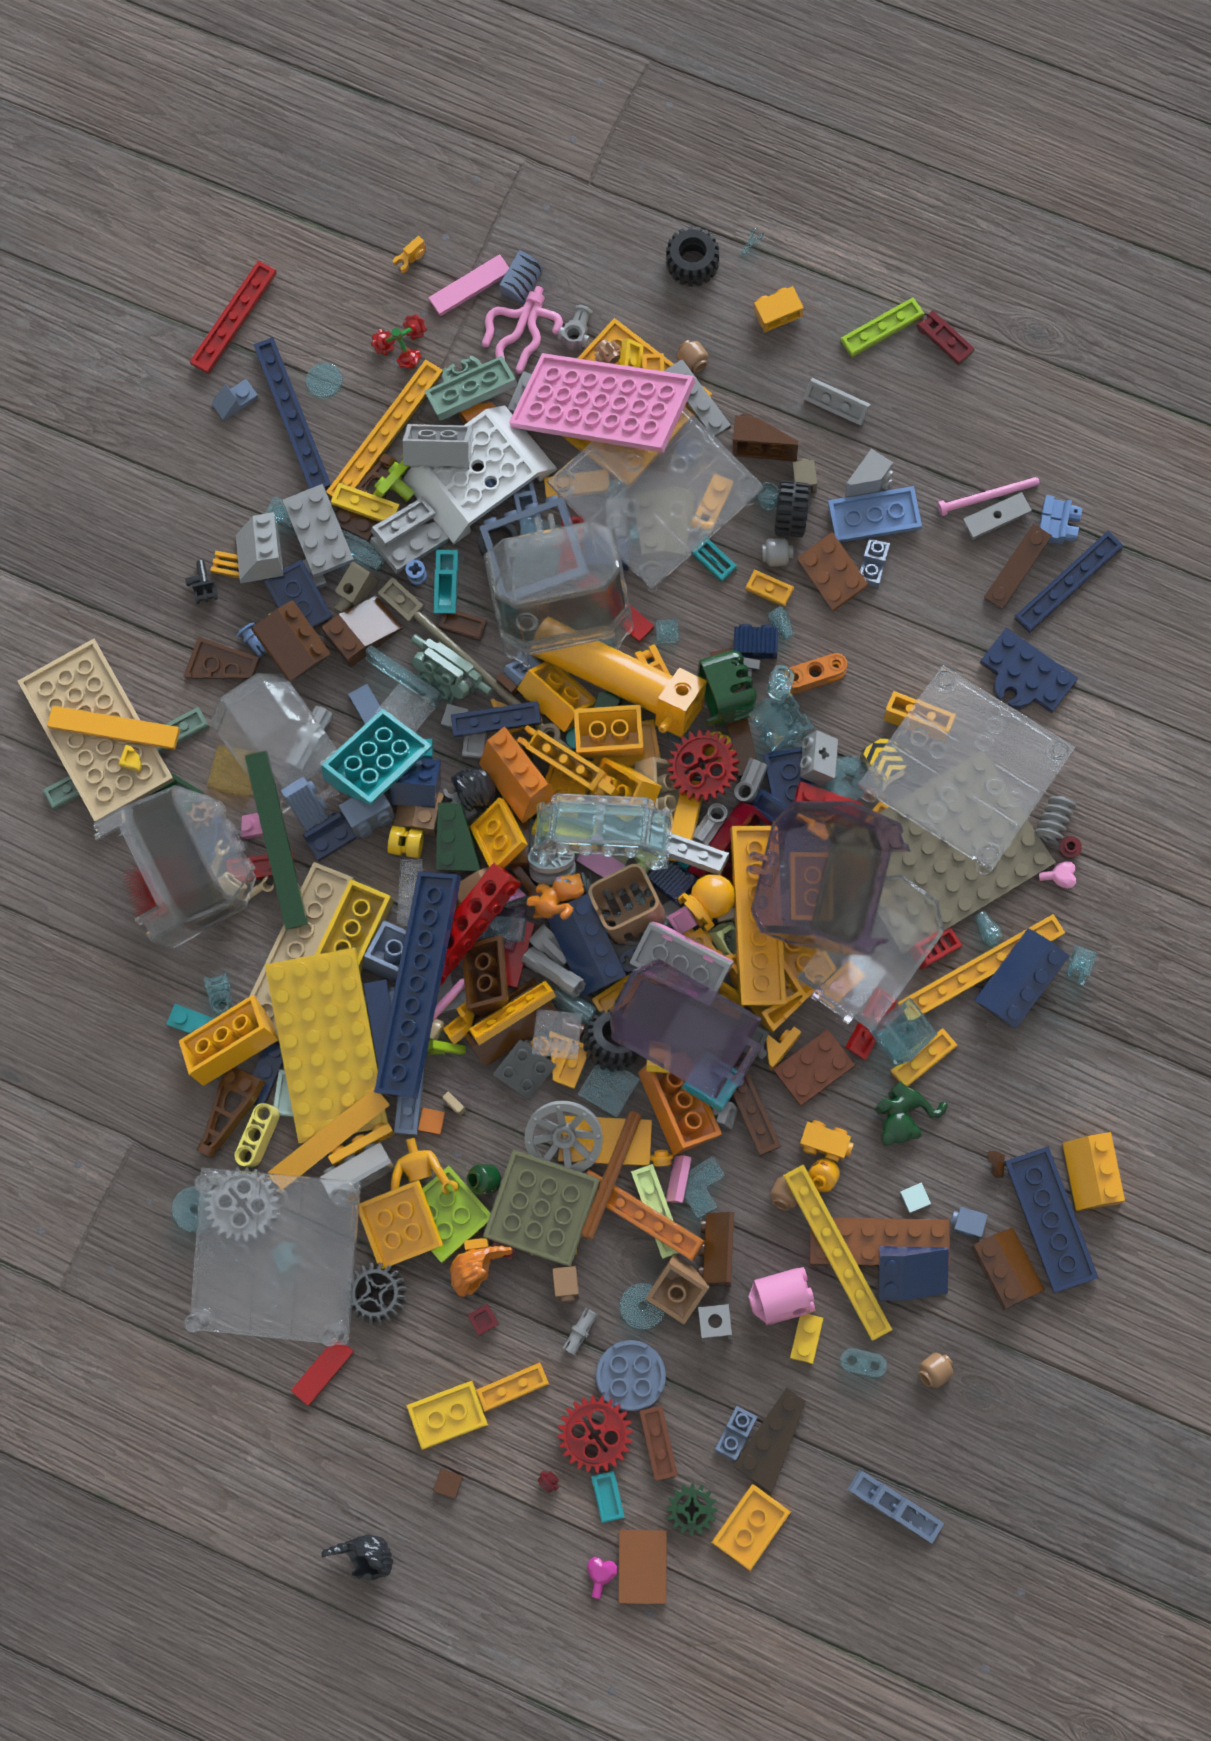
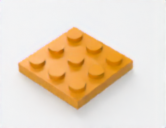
[356,1180,443,1269]

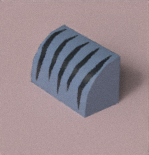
[500,250,543,304]

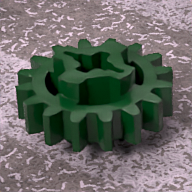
[666,1483,718,1536]

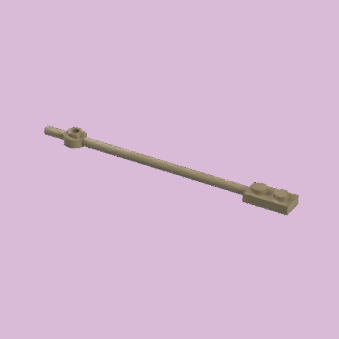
[378,577,577,754]

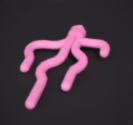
[482,286,563,374]

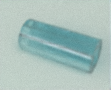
[551,986,598,1025]

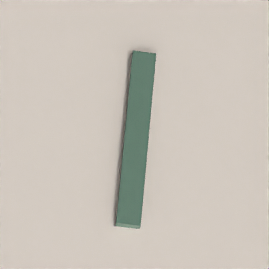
[43,707,209,810]

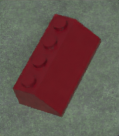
[688,802,780,885]

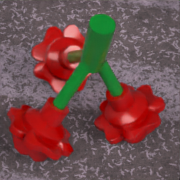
[371,314,427,369]

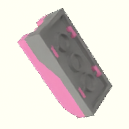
[630,922,734,1005]

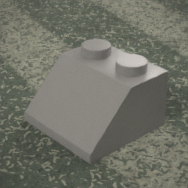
[845,449,894,498]

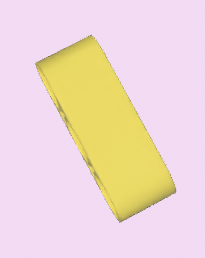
[235,1103,280,1168]

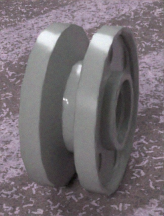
[528,841,576,886]

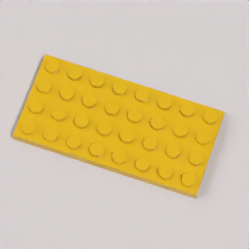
[265,947,388,1143]

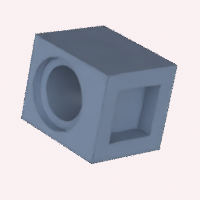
[950,1207,988,1240]

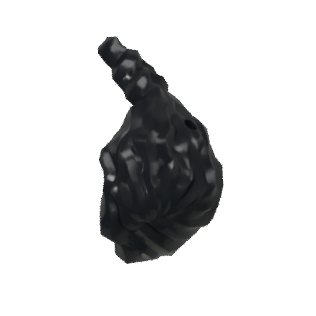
[451,768,496,812]
[321,1534,393,1580]

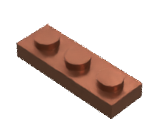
[639,1406,678,1481]

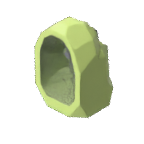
[709,922,737,956]

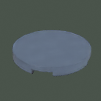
[596,1340,666,1412]

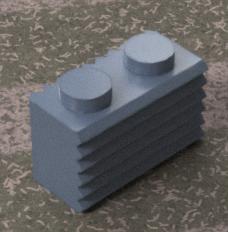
[280,777,328,831]

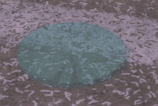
[306,363,343,398]

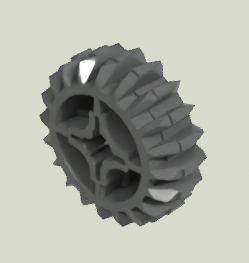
[345,1262,407,1325]

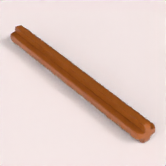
[581,1111,641,1240]

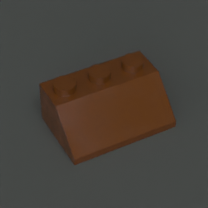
[251,600,331,682]
[462,935,509,1016]
[699,1212,734,1287]
[971,1227,1045,1311]

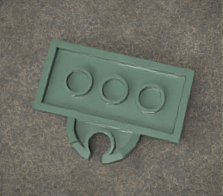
[425,356,518,421]

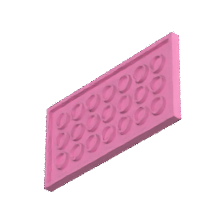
[509,353,696,453]

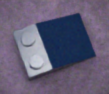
[877,1246,949,1301]

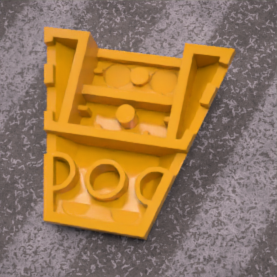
[725,933,836,1033]

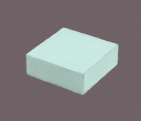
[900,1182,931,1214]

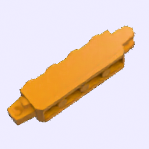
[517,725,620,798]

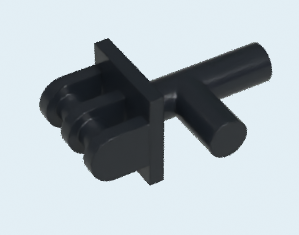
[185,560,218,604]

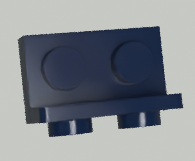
[303,812,357,862]

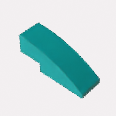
[434,550,459,614]

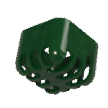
[697,650,757,728]

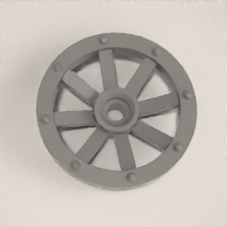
[524,1101,603,1172]

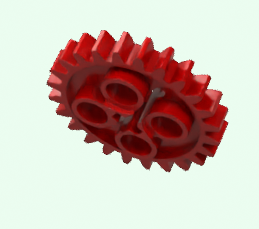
[667,730,740,802]
[557,1395,633,1473]

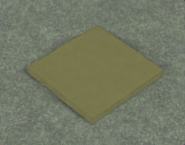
[483,1149,600,1267]

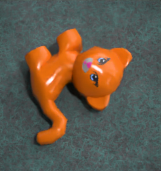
[527,874,584,920]

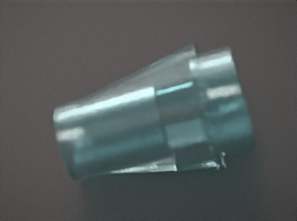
[767,606,795,640]
[974,911,1004,946]

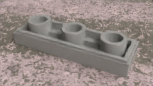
[963,492,1032,540]

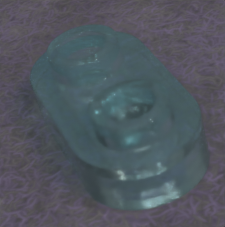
[767,665,794,700]
[840,1348,887,1378]

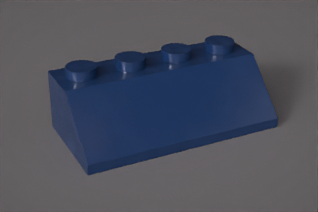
[547,894,626,997]
[974,928,1070,1029]

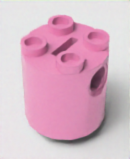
[748,1267,815,1326]

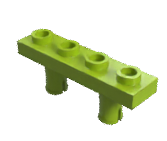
[373,455,415,502]

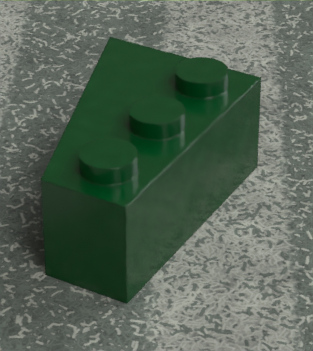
[436,803,482,872]

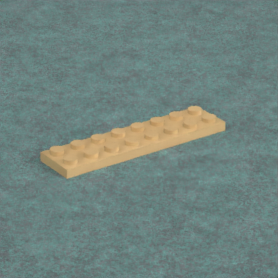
[249,862,355,1041]

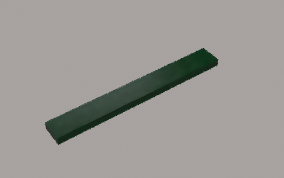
[245,750,308,930]

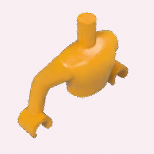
[391,1138,458,1194]

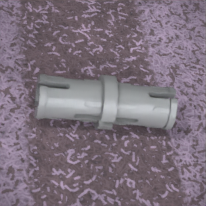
[562,1308,598,1356]

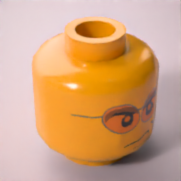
[808,1158,840,1193]

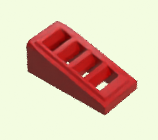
[910,927,963,970]

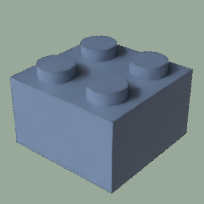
[339,793,395,839]

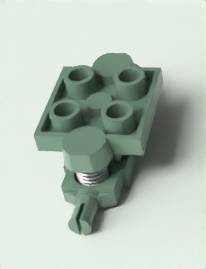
[411,634,493,704]

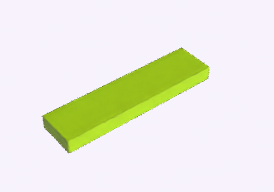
[840,297,924,358]

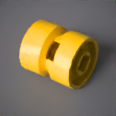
[388,825,424,859]

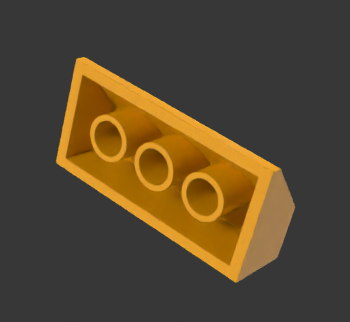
[179,995,278,1086]

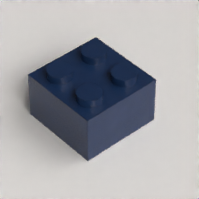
[390,759,441,807]

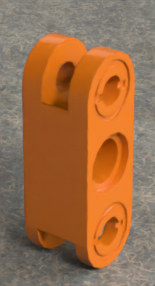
[783,653,847,694]

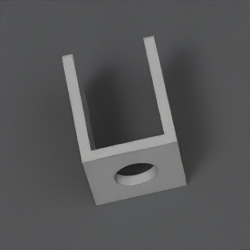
[698,1304,732,1342]

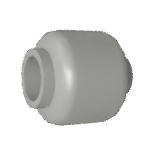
[762,538,793,567]

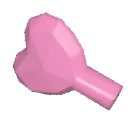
[1039,861,1076,889]

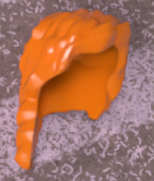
[450,1246,512,1297]

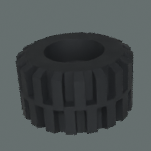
[666,227,719,287]
[774,480,810,538]
[583,1009,643,1072]

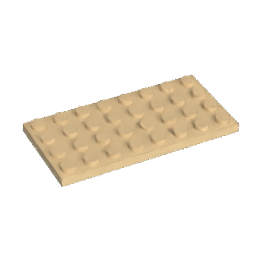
[18,639,175,824]

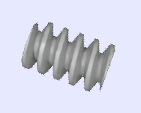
[1035,796,1077,846]

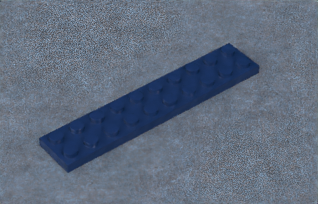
[374,871,461,1099]

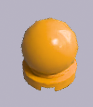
[677,874,735,932]

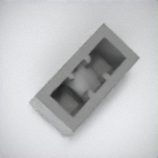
[800,730,838,786]

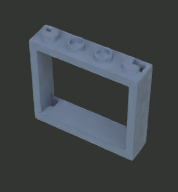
[480,495,590,602]

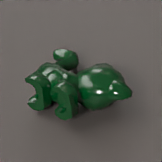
[873,1081,948,1146]

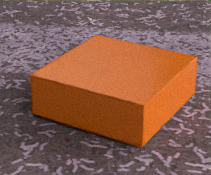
[418,1108,446,1135]

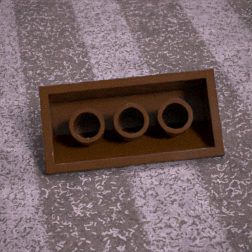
[464,978,560,1066]

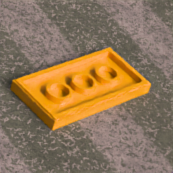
[558,1116,652,1166]

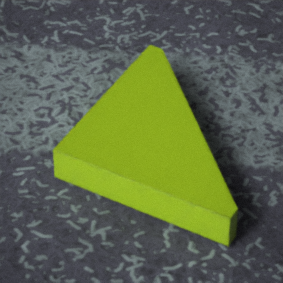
[427,1040,466,1055]

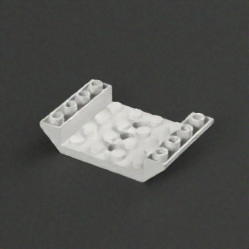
[402,405,557,544]

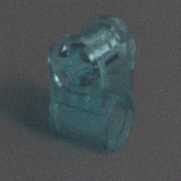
[204,972,234,1016]

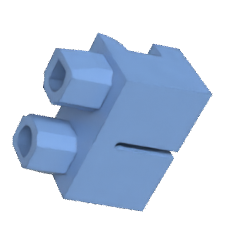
[1039,495,1082,544]

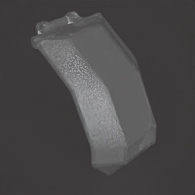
[210,673,340,814]
[797,874,944,1031]

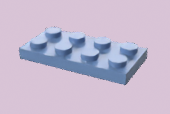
[828,486,922,543]

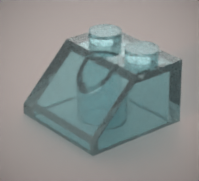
[869,998,938,1066]

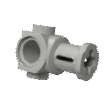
[558,305,594,351]

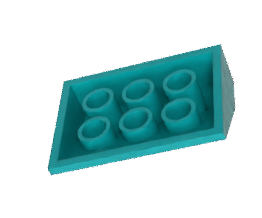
[321,708,432,805]

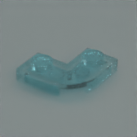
[684,1156,725,1219]

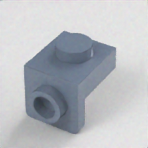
[502,650,541,686]

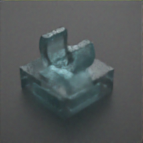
[656,619,679,644]

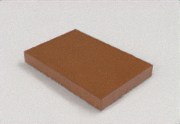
[619,1530,667,1604]

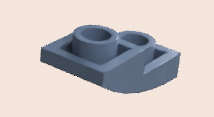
[860,538,890,588]
[714,1406,757,1462]

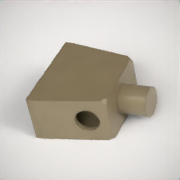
[334,561,379,613]

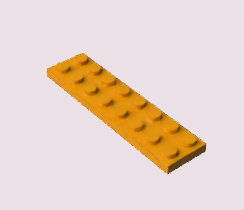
[730,826,786,1006]

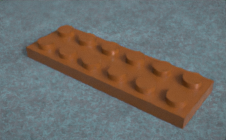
[810,1218,950,1267]

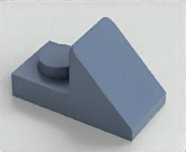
[211,379,259,421]

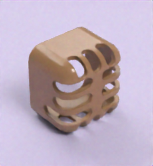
[588,864,666,945]

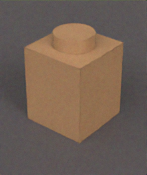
[553,1266,579,1302]

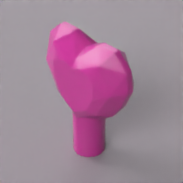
[587,1557,617,1599]

